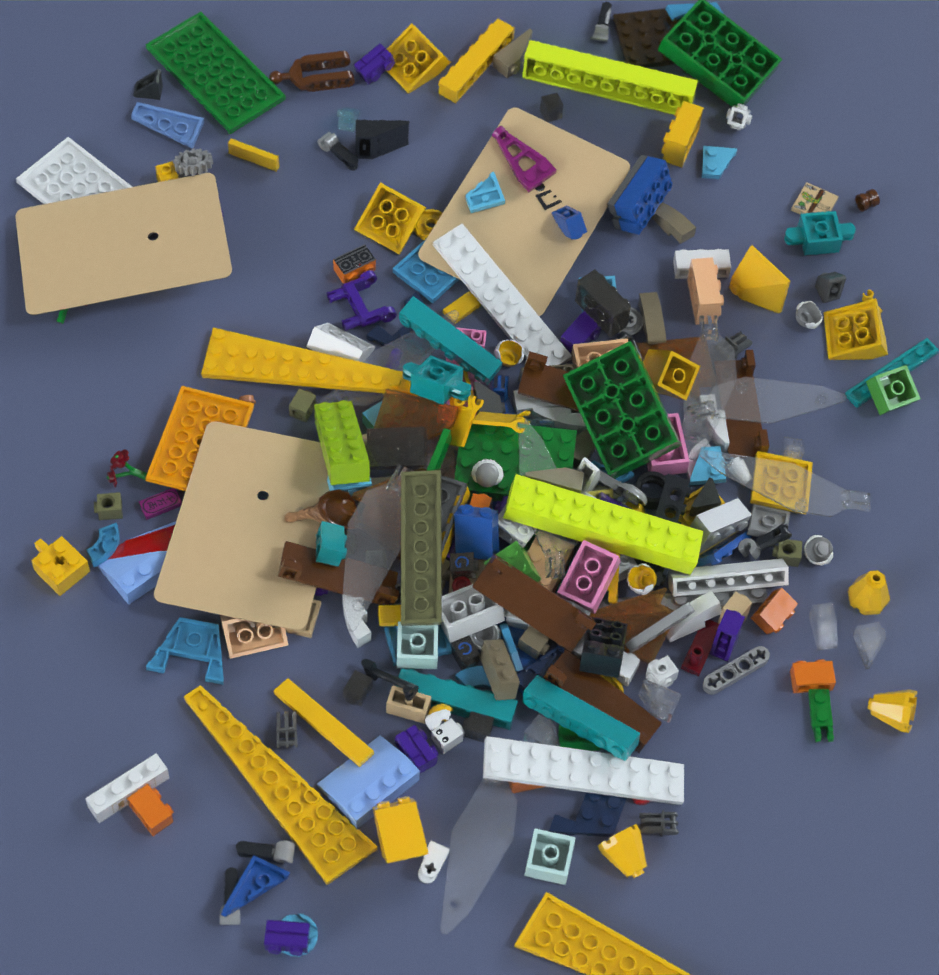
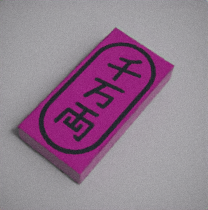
[139,488,182,520]

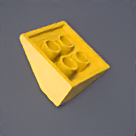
[386,23,451,93]
[354,182,426,255]
[729,245,790,313]
[823,298,888,360]

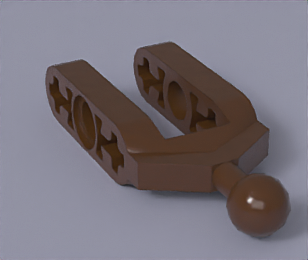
[269,51,355,92]

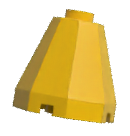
[848,570,890,615]
[868,689,917,733]
[597,824,647,879]

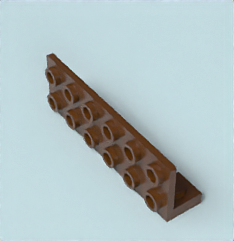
[714,350,769,459]
[518,351,579,411]
[278,541,399,605]
[472,554,596,652]
[543,650,662,753]

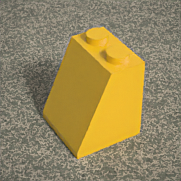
[643,349,700,400]
[372,796,429,864]

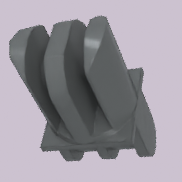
[715,331,752,361]
[276,711,298,748]
[639,810,679,837]

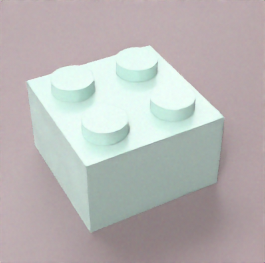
[397,621,438,669]
[525,829,575,885]

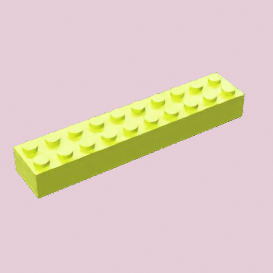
[522,40,698,115]
[503,474,703,575]

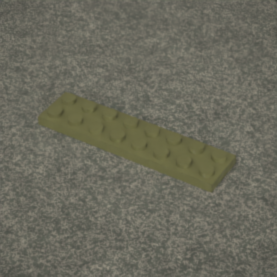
[401,470,442,626]

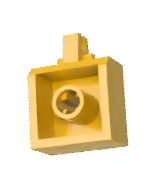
[31,536,90,596]

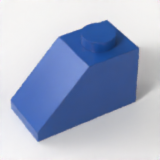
[551,205,587,240]

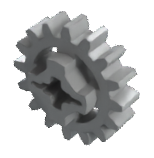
[173,148,213,176]

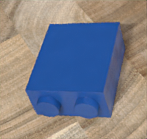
[454,504,499,560]

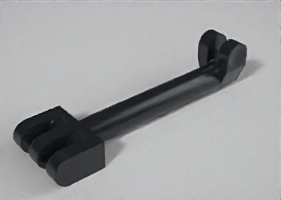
[361,659,419,701]

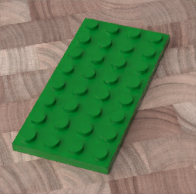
[146,11,286,134]

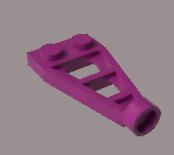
[492,126,557,192]

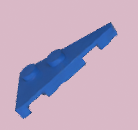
[696,530,752,567]
[221,855,290,917]

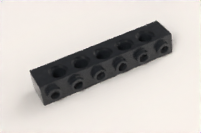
[641,474,692,591]

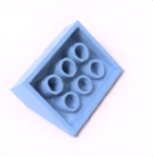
[317,735,420,829]

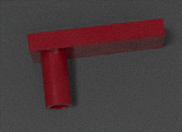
[681,619,719,677]

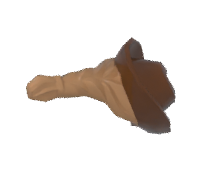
[285,489,358,530]

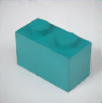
[316,521,347,567]

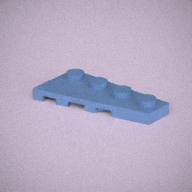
[131,102,204,148]

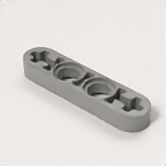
[625,602,695,653]
[703,646,770,695]

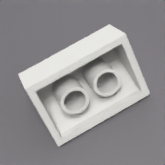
[307,323,376,363]
[441,584,505,643]

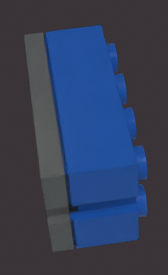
[607,155,672,235]

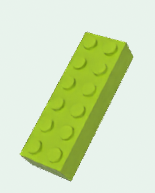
[314,400,370,485]

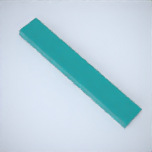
[845,338,939,408]

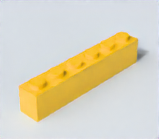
[438,19,515,103]

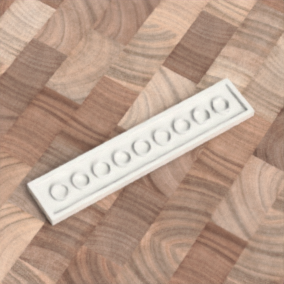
[433,224,572,366]
[483,736,684,805]

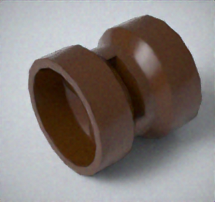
[855,189,880,211]

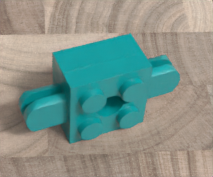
[784,211,856,255]
[403,355,471,404]

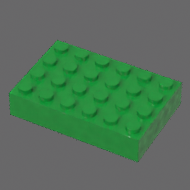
[658,0,782,107]
[563,341,682,479]
[454,424,577,502]

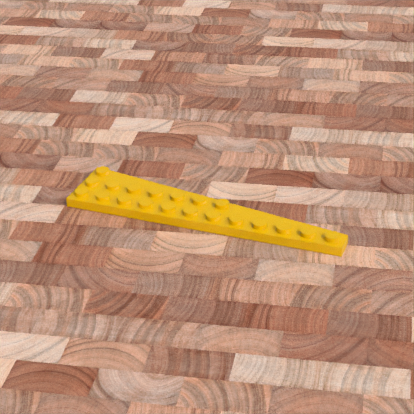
[201,327,420,397]
[184,685,378,885]
[514,892,691,975]

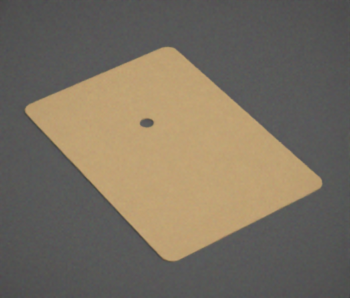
[418,108,630,316]
[16,173,232,315]
[154,421,330,630]

